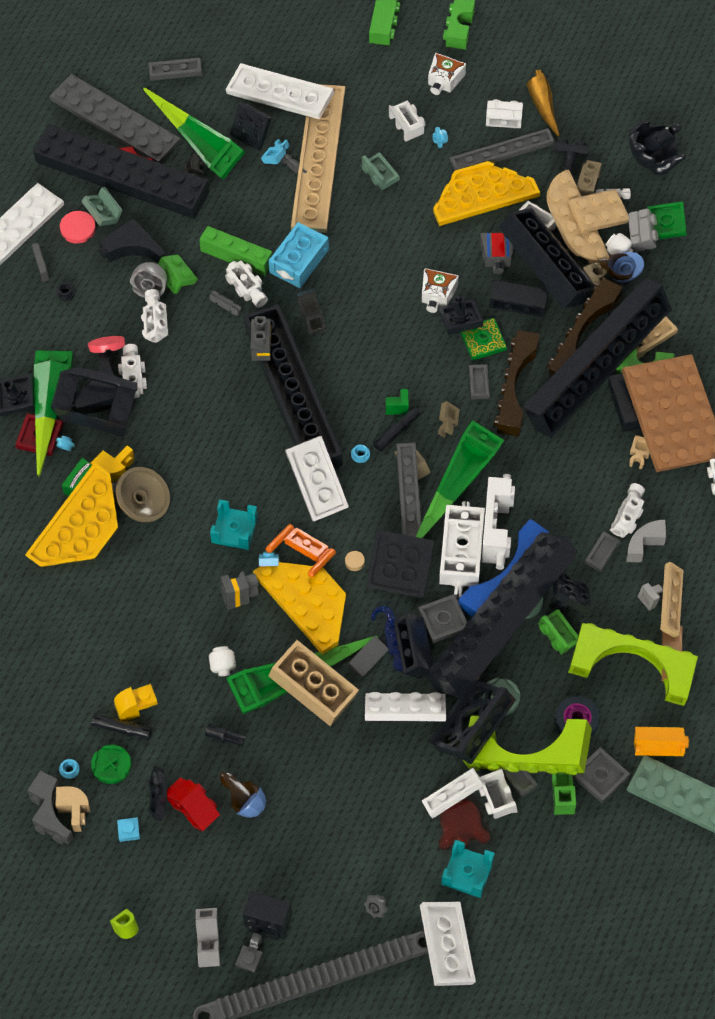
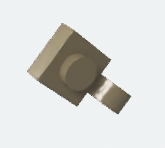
[438,401,460,437]

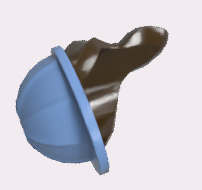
[598,252,644,283]
[220,771,266,818]

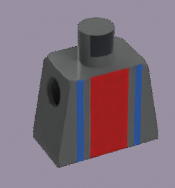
[480,233,514,274]

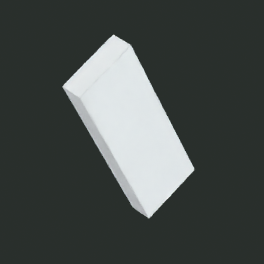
[422,768,484,819]

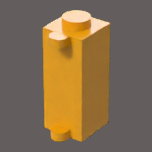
[634,727,689,756]

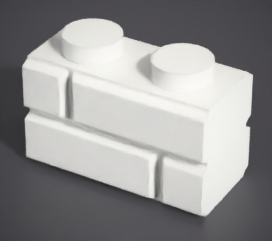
[486,99,523,128]

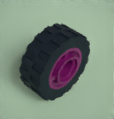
[554,696,600,738]

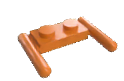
[266,524,336,578]

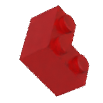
[166,777,220,831]

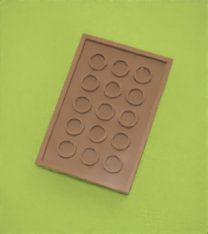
[621,354,715,472]

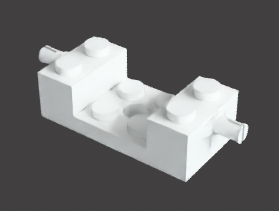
[482,474,515,570]
[439,501,485,598]

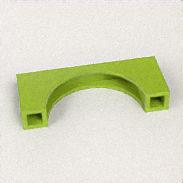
[568,623,698,706]
[463,716,592,775]

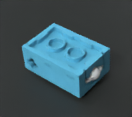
[269,222,329,288]

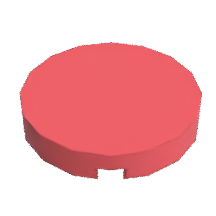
[60,211,96,244]
[88,336,125,353]

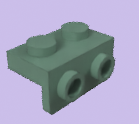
[361,152,400,190]
[82,187,122,226]

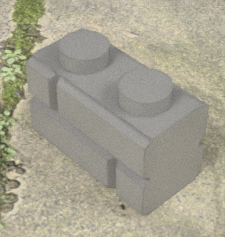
[628,209,658,252]

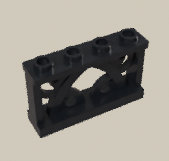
[430,680,516,764]

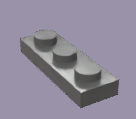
[148,58,202,81]

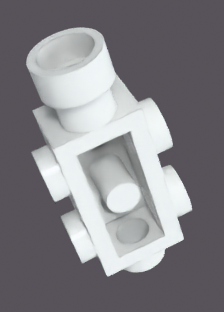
[225,260,268,308]
[141,289,168,343]
[118,344,147,398]
[610,483,645,538]

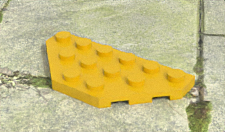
[433,161,540,226]
[25,462,118,567]
[253,562,346,655]

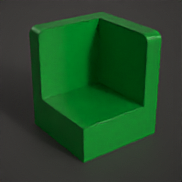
[386,389,408,415]

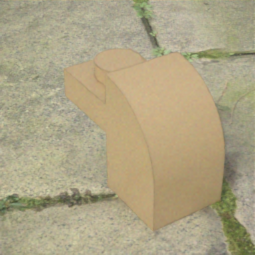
[56,787,91,832]

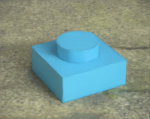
[259,551,279,566]
[117,817,140,842]

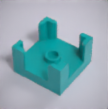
[210,499,258,550]
[442,840,495,898]

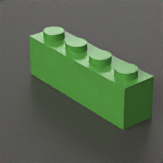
[369,0,401,45]
[199,226,272,277]

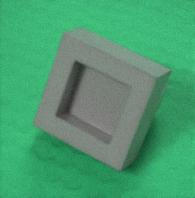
[638,583,663,611]

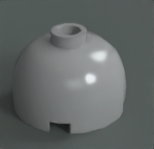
[130,262,167,298]

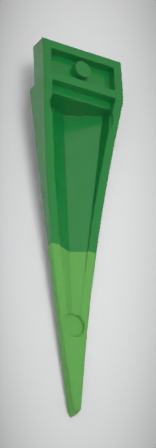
[416,420,504,538]
[226,636,378,715]

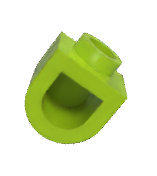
[110,909,139,939]

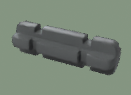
[281,154,307,174]
[209,291,242,316]

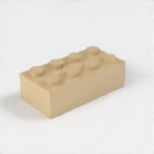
[269,640,359,726]

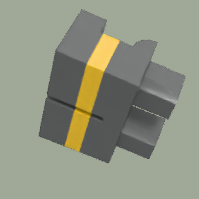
[251,316,271,361]
[221,571,259,610]

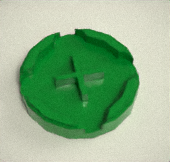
[91,745,132,784]

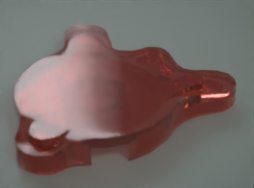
[439,798,490,850]

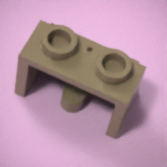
[577,160,602,196]

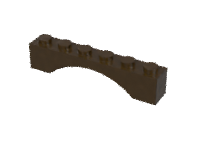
[548,278,623,376]
[494,330,539,437]

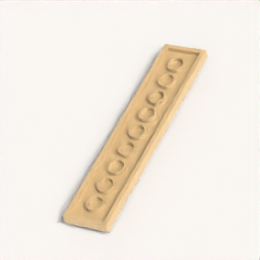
[291,84,345,233]

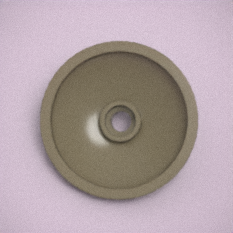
[116,467,170,522]

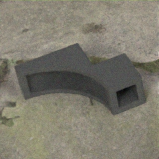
[27,770,73,845]

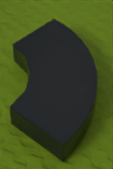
[148,766,167,821]

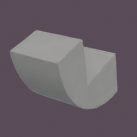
[626,520,666,562]
[196,908,220,967]

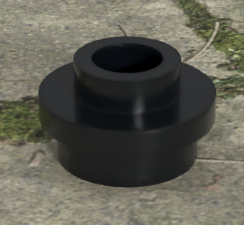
[56,283,75,300]

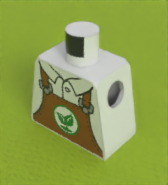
[428,53,466,95]
[422,268,458,313]

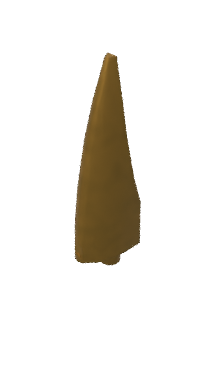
[526,70,560,137]

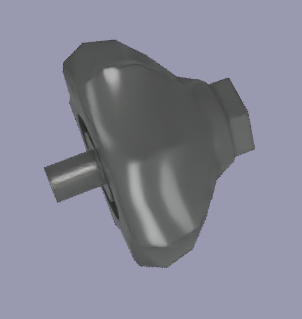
[364,895,388,918]

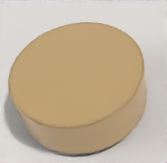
[345,551,365,571]

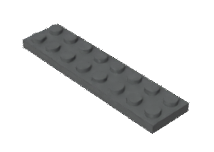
[49,74,181,163]

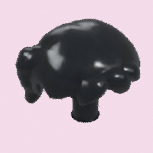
[629,121,686,175]

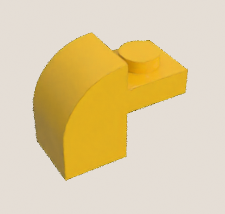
[91,446,134,482]
[114,684,158,722]

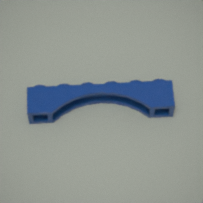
[458,519,549,617]

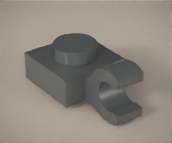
[235,933,263,973]

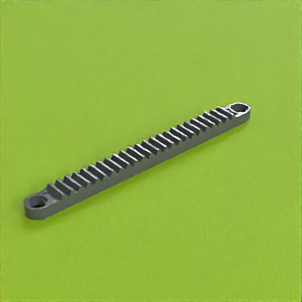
[193,931,428,1019]

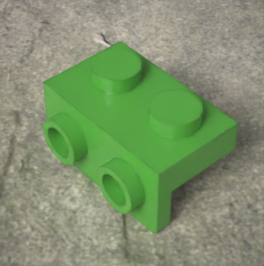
[158,254,197,294]
[538,609,578,655]

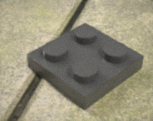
[418,594,467,643]
[573,747,630,803]

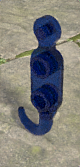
[371,606,403,671]

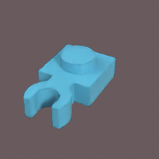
[261,139,290,164]

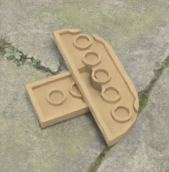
[547,170,629,264]

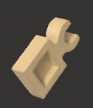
[629,435,650,469]

